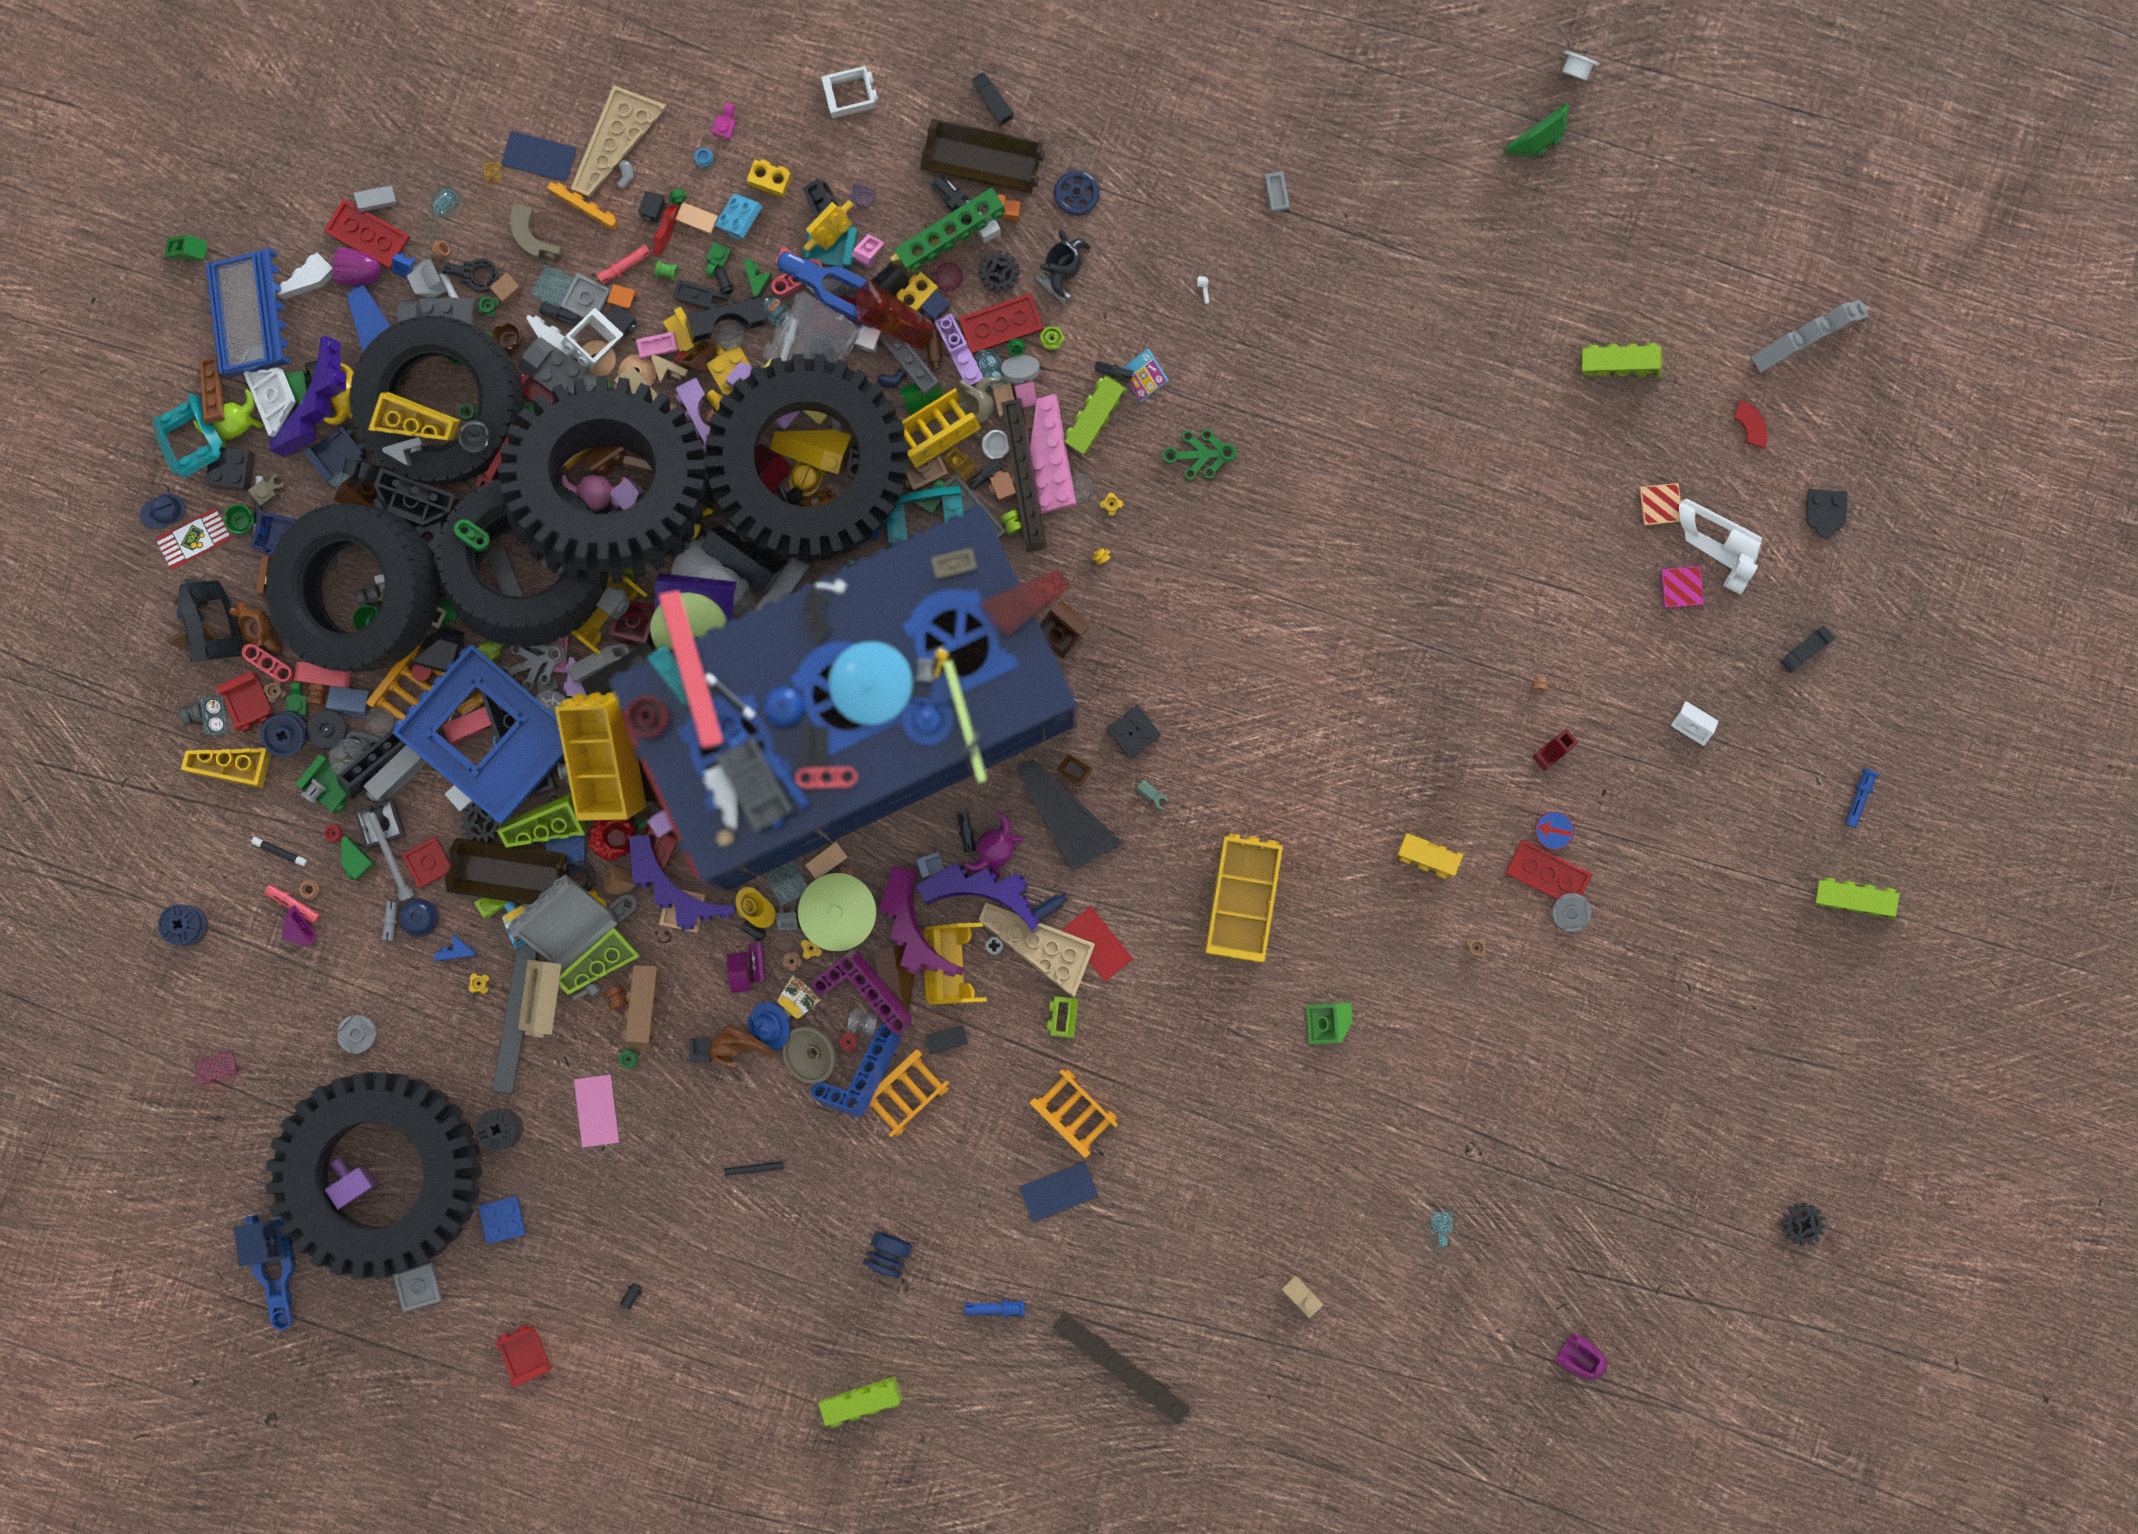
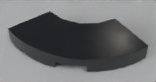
[804,587,833,644]

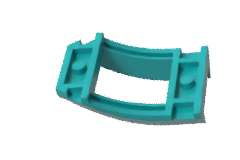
[152,394,224,478]
[886,485,963,546]

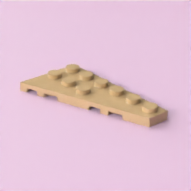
[571,85,667,198]
[978,902,1095,998]

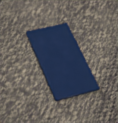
[501,131,577,182]
[1019,1161,1098,1222]

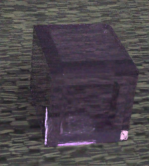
[849,183,877,208]

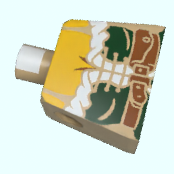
[777,975,823,1020]

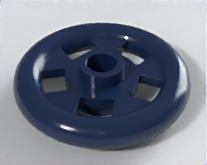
[1054,170,1099,215]

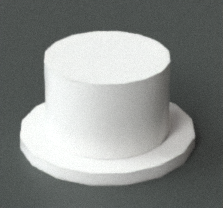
[1562,50,1600,81]

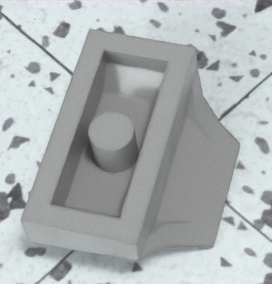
[407,258,447,298]
[806,279,849,296]

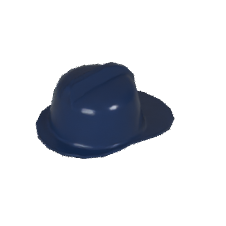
[140,493,186,530]

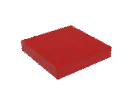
[401,836,451,889]

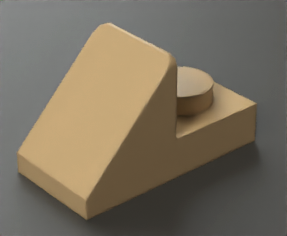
[651,354,690,386]
[1282,1275,1324,1318]

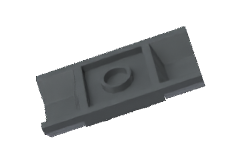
[397,297,477,326]
[518,337,596,396]
[715,737,792,831]

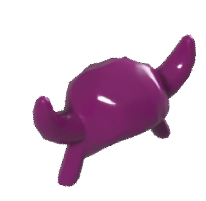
[964,812,1024,878]

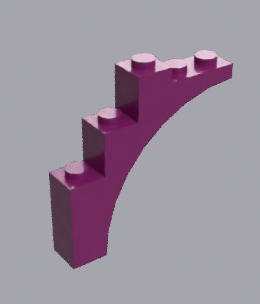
[879,865,964,977]

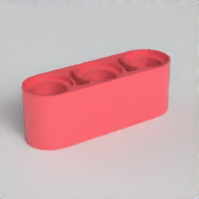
[771,259,823,299]
[242,644,295,684]
[293,661,352,688]
[442,706,492,744]
[796,767,858,788]

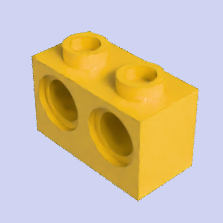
[746,159,792,199]
[895,272,939,319]

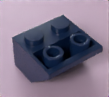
[233,1219,285,1267]

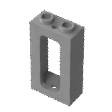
[364,745,427,802]

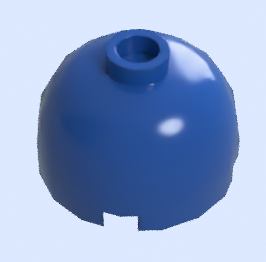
[763,687,805,728]

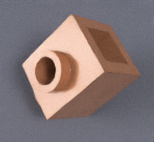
[988,471,1017,503]

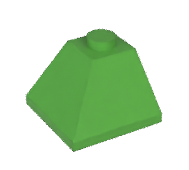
[1306,1003,1353,1044]

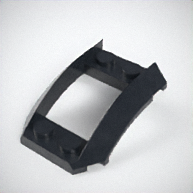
[174,580,243,662]

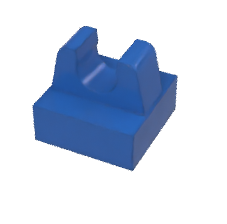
[392,253,415,278]

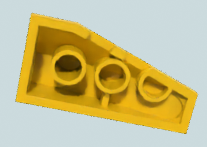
[770,429,852,474]

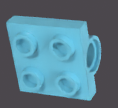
[715,193,763,240]

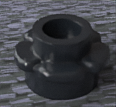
[785,487,803,505]

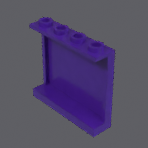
[653,573,737,645]

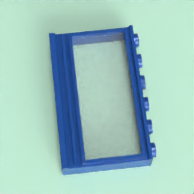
[206,248,291,378]

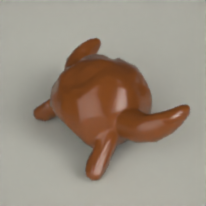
[229,602,282,653]

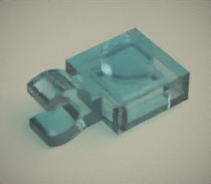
[1432,1212,1453,1246]

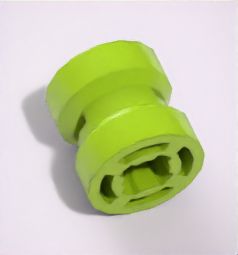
[1000,510,1023,536]

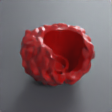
[588,818,635,862]

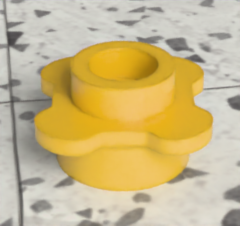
[1100,493,1123,516]
[1091,548,1110,565]
[801,940,822,959]
[469,973,489,994]

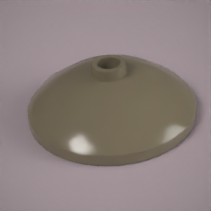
[783,1026,836,1084]

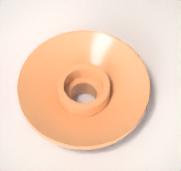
[577,340,616,376]
[618,354,656,387]

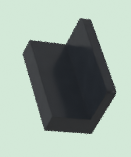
[870,262,909,309]
[801,725,828,769]

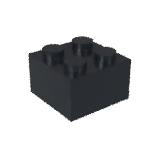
[205,447,255,492]

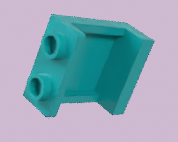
[802,221,858,270]

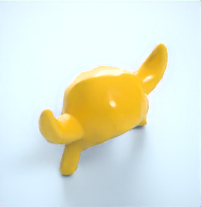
[324,363,354,425]

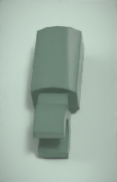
[1136,780,1169,810]

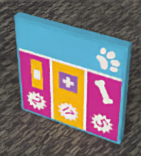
[1123,348,1169,402]

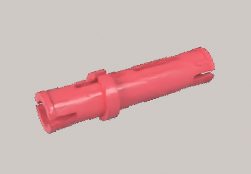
[596,244,651,285]
[264,884,321,925]

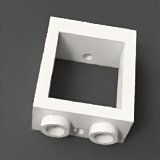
[821,66,878,119]
[561,308,624,370]

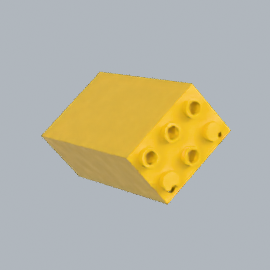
[555,692,647,820]
[1204,833,1283,963]

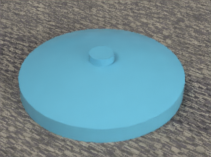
[829,642,913,725]

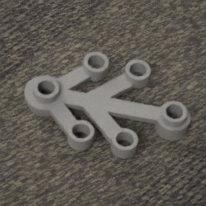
[499,644,566,691]

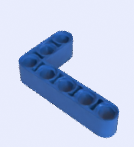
[811,1024,901,1117]

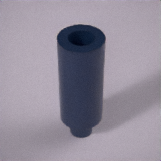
[1030,893,1068,921]

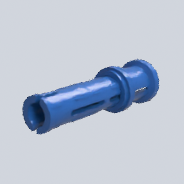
[1844,768,1879,828]
[965,1300,1025,1318]

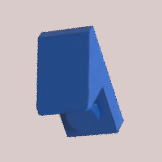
[434,935,478,961]

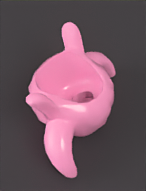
[561,475,626,512]

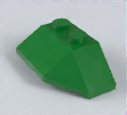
[1503,102,1570,158]

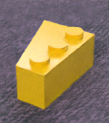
[1396,833,1464,879]

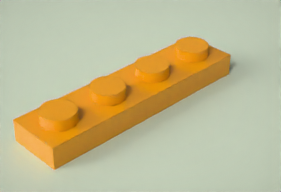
[547,182,619,231]

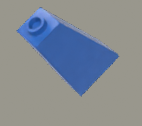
[347,285,391,352]

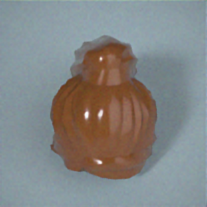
[709,1026,774,1069]

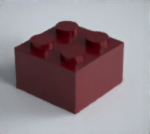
[609,600,655,649]

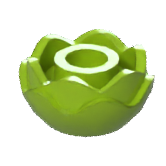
[1040,326,1064,350]

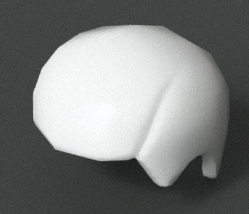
[981,430,1009,459]

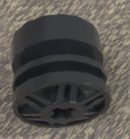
[476,1108,523,1150]

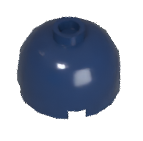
[399,898,439,937]

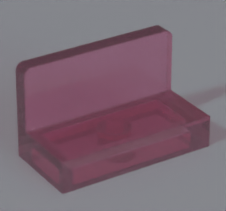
[194,1050,239,1085]

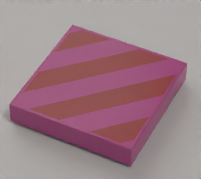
[1661,566,1704,608]

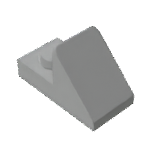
[382,437,427,466]

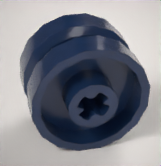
[260,710,308,757]

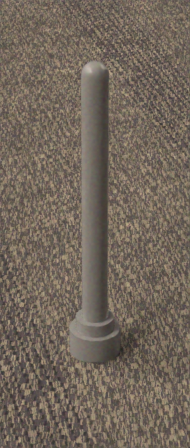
[368,812,414,901]

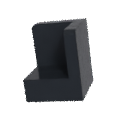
[689,1039,711,1062]

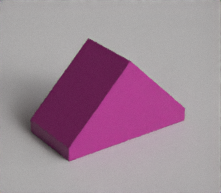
[281,905,318,947]
[727,952,751,993]

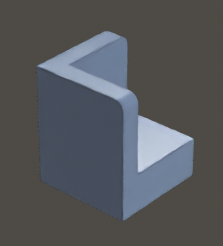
[916,852,944,879]

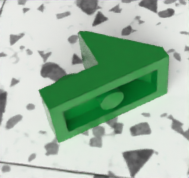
[744,258,773,299]

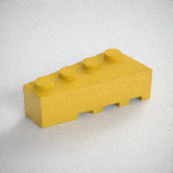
[368,392,461,440]
[181,748,272,789]

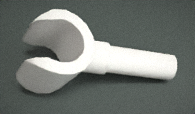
[1197,276,1209,304]
[816,579,846,594]

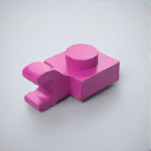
[711,103,736,140]

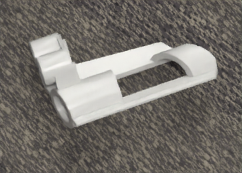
[1679,499,1762,595]

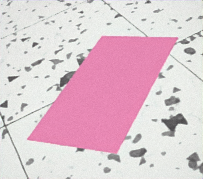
[574,1074,619,1148]

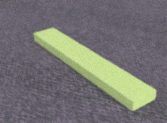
[944,660,986,783]

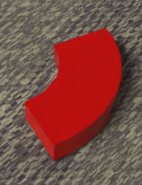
[653,205,678,256]
[1733,400,1767,449]

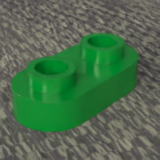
[454,520,490,552]

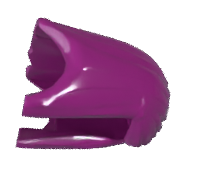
[332,247,381,286]
[1556,1334,1607,1380]

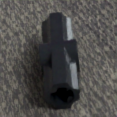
[931,175,982,225]

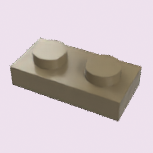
[932,548,977,579]

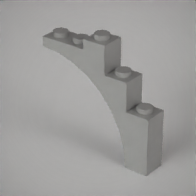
[1751,300,1869,373]

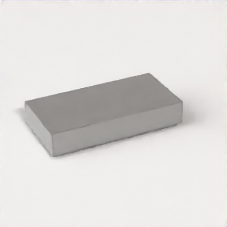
[1264,171,1290,213]
[354,186,396,212]

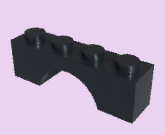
[685,297,767,343]

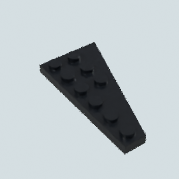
[1016,759,1123,871]

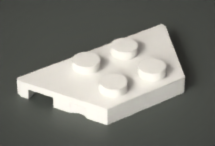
[244,368,296,437]

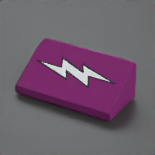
[748,942,766,983]

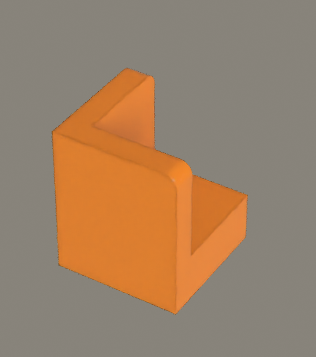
[998,195,1021,221]
[607,284,637,309]

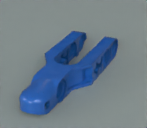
[777,252,889,328]
[718,715,810,829]
[245,1215,296,1330]

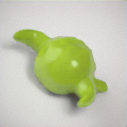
[194,389,264,448]

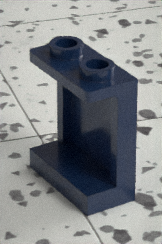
[303,424,367,485]

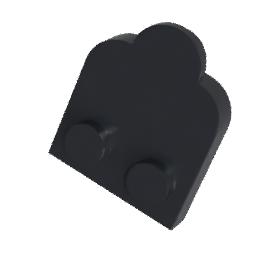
[1806,489,1848,538]

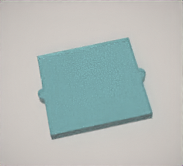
[531,264,574,307]
[766,861,807,906]

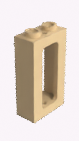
[518,960,561,1038]

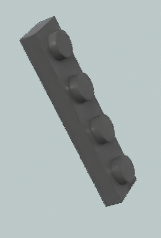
[942,473,1006,539]

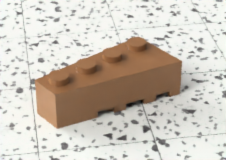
[622,965,659,1052]

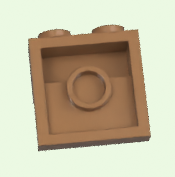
[904,449,948,492]

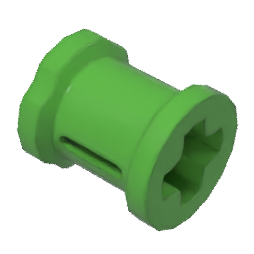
[655,260,678,281]

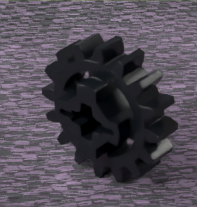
[978,250,1020,293]
[460,804,500,842]
[1781,1203,1826,1246]

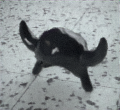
[1040,229,1090,297]

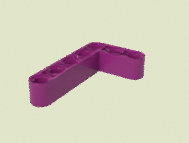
[812,950,912,1034]

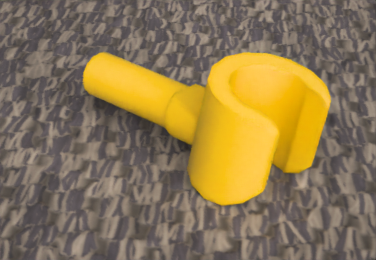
[933,648,949,678]

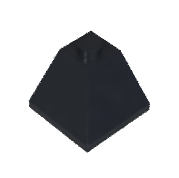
[413,627,465,673]

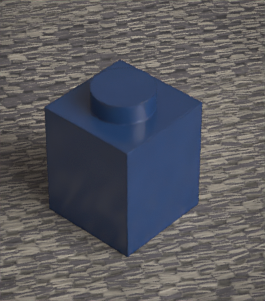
[920,290,951,322]

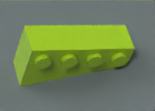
[1582,343,1662,377]
[1064,376,1128,454]
[497,794,588,847]
[1816,878,1900,920]
[559,927,641,995]
[818,1376,902,1428]

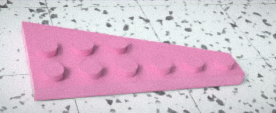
[1020,394,1076,518]

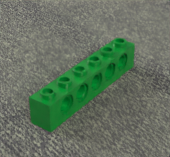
[894,187,1006,273]

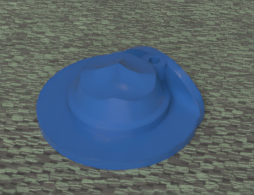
[902,698,954,746]
[748,1002,791,1050]

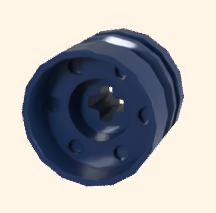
[158,904,208,946]
[863,1231,913,1278]

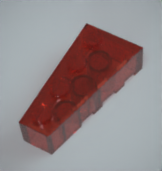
[855,279,934,349]
[980,568,1071,639]

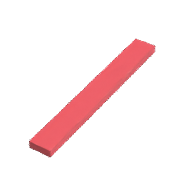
[658,591,723,748]

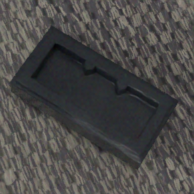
[925,1025,968,1054]

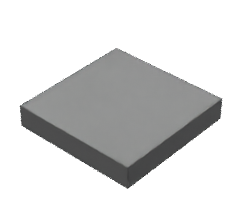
[560,273,611,319]
[393,1262,442,1312]

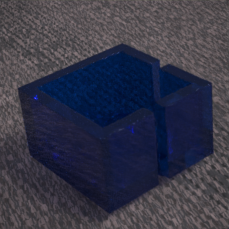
[250,510,297,555]

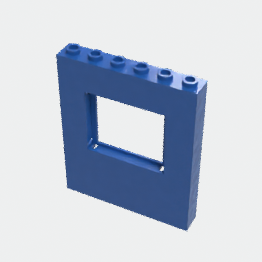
[392,644,564,826]

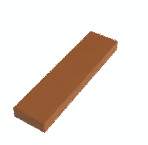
[199,356,225,425]

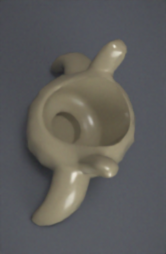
[950,377,1000,440]

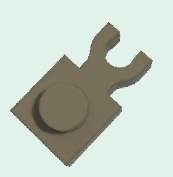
[248,473,285,506]

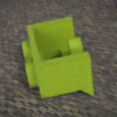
[1047,996,1078,1038]

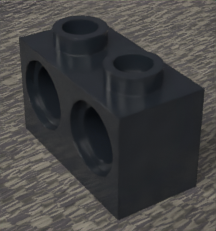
[802,179,839,218]

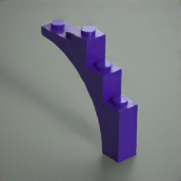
[270,336,346,457]
[629,835,736,930]
[916,862,1040,933]

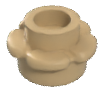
[715,830,735,847]

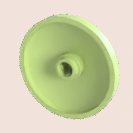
[650,593,727,651]
[798,873,877,951]

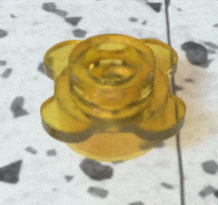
[482,161,502,181]

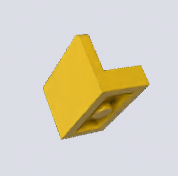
[663,306,701,352]

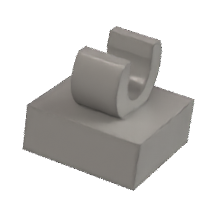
[776,908,798,930]

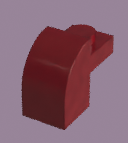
[1532,729,1578,772]

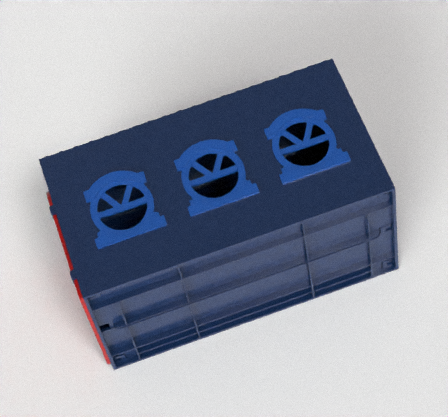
[609,505,1078,892]

